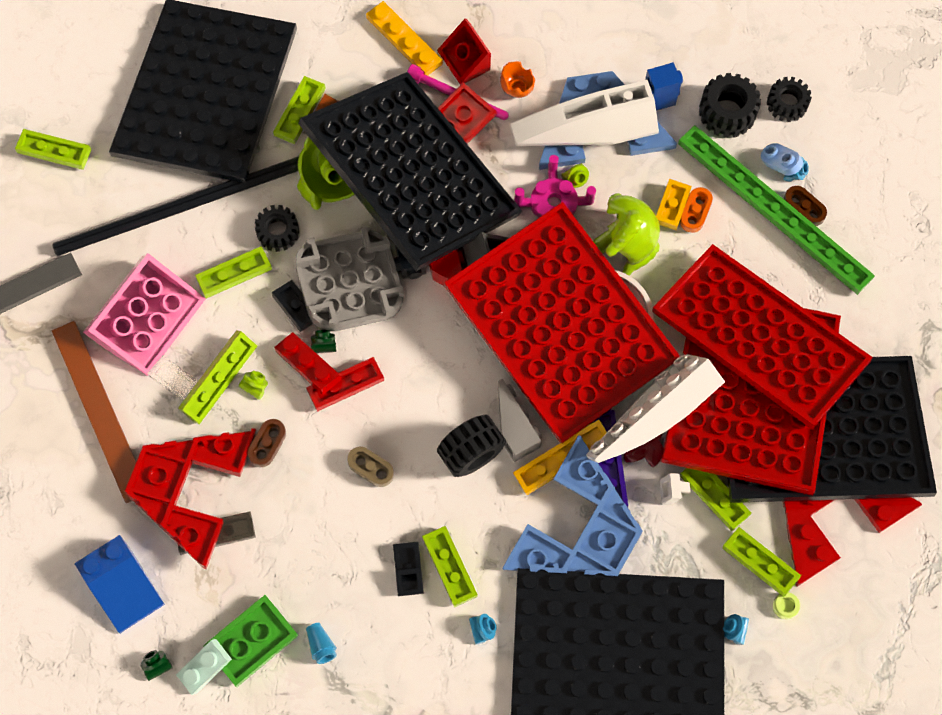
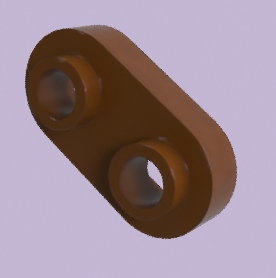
[784,186,827,226]
[248,419,286,467]

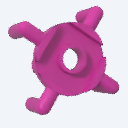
[514,155,596,217]

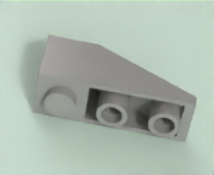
[498,379,542,462]

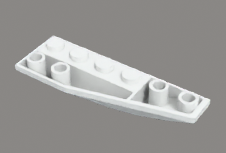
[510,80,659,146]
[586,354,725,463]

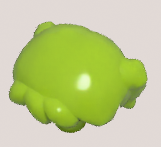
[297,137,355,210]
[593,193,660,276]

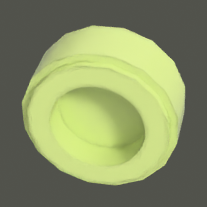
[773,592,800,620]

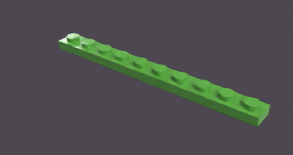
[678,125,875,295]

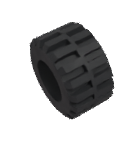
[699,73,761,138]
[437,415,506,477]

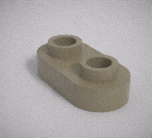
[347,447,394,487]

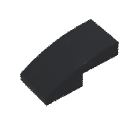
[393,542,424,596]

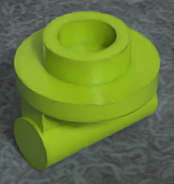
[561,163,589,188]
[239,371,268,400]

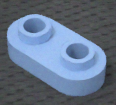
[761,143,803,176]

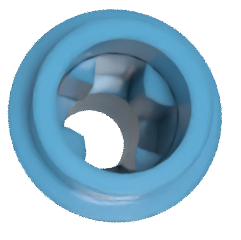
[306,623,337,664]

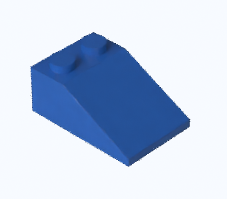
[74,535,165,634]

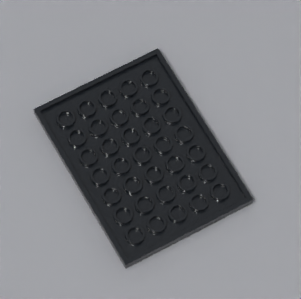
[109,0,297,183]
[298,72,522,271]
[727,356,937,503]
[511,568,724,715]

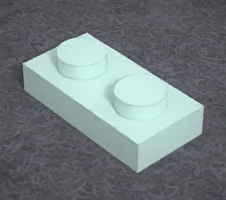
[176,639,232,695]

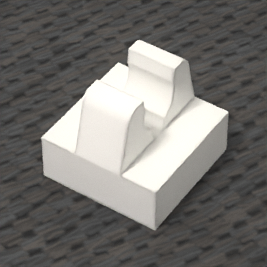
[659,473,691,505]

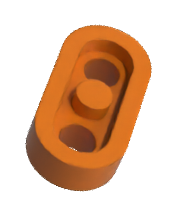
[680,187,713,233]

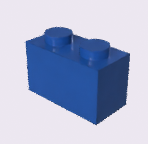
[645,62,683,111]

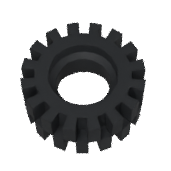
[767,77,812,122]
[255,205,300,252]

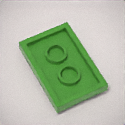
[203,595,299,688]

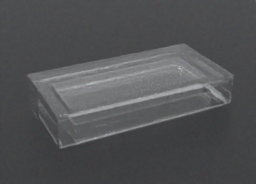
[147,355,199,401]

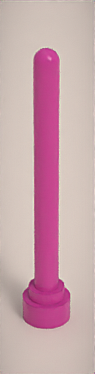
[407,64,509,120]

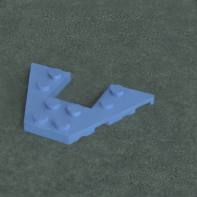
[539,71,677,170]
[502,435,643,576]

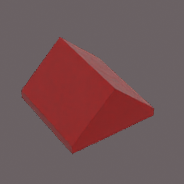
[437,18,491,85]

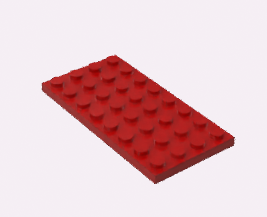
[652,244,873,430]

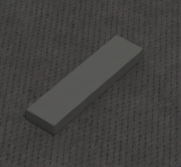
[0,252,82,314]

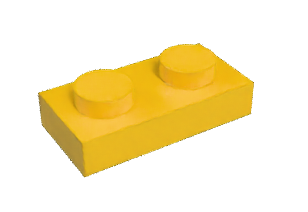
[656,179,692,230]

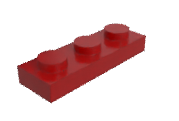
[274,332,342,395]
[306,357,385,412]

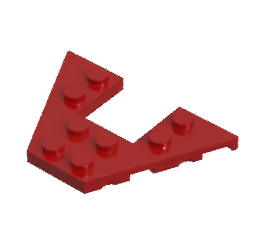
[125,428,257,569]
[782,497,922,587]

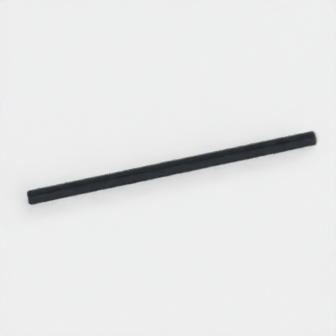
[52,156,299,256]

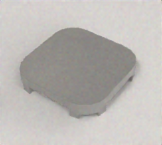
[296,227,404,331]

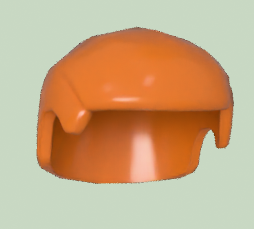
[500,61,535,98]

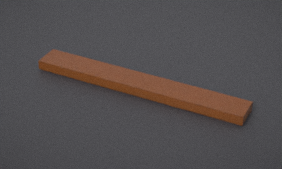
[51,321,136,503]

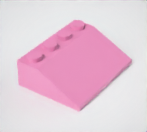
[83,253,206,376]

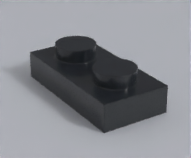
[272,280,313,332]

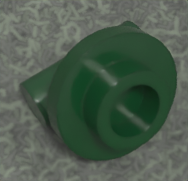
[311,330,337,353]
[140,650,173,681]

